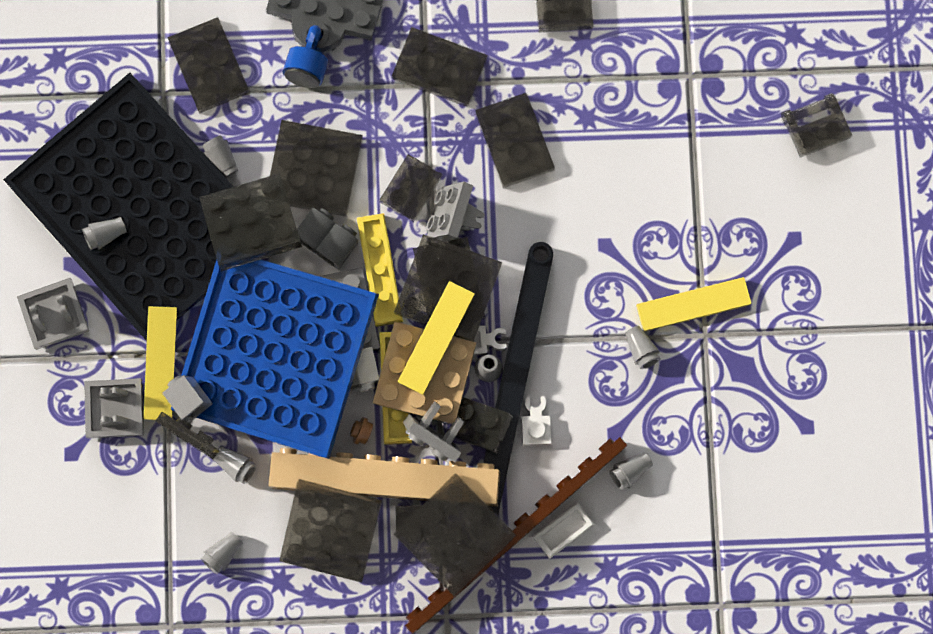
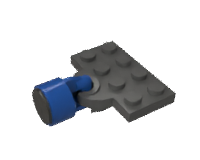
[266,0,384,88]

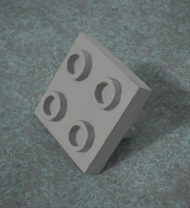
[426,181,485,242]
[17,278,89,350]
[84,378,144,439]
[403,401,464,462]

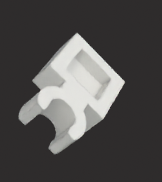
[458,326,507,356]
[522,396,551,446]

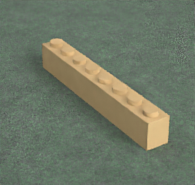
[268,448,500,507]

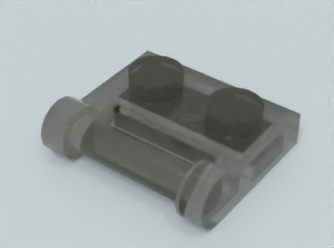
[781,93,853,158]

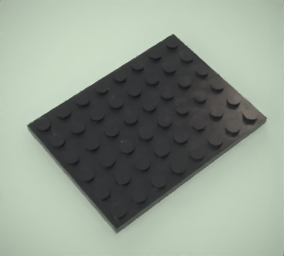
[3,72,276,341]

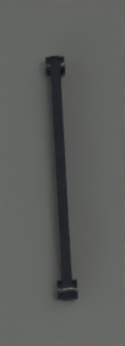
[470,242,553,540]

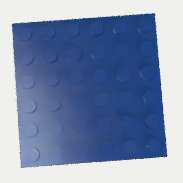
[171,248,379,459]

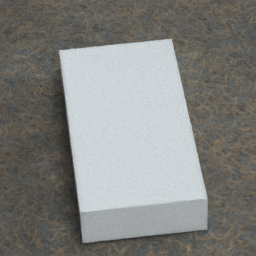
[532,502,595,559]

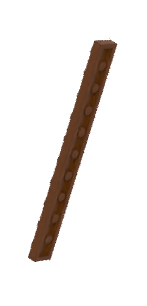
[405,437,627,634]

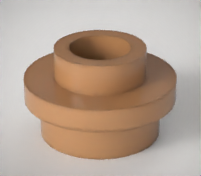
[350,417,373,445]

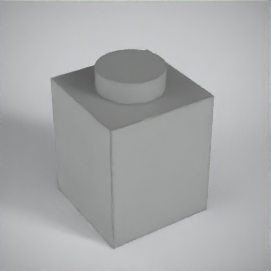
[162,375,213,421]

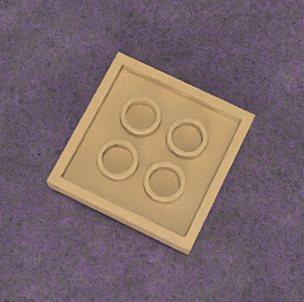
[373,322,476,424]

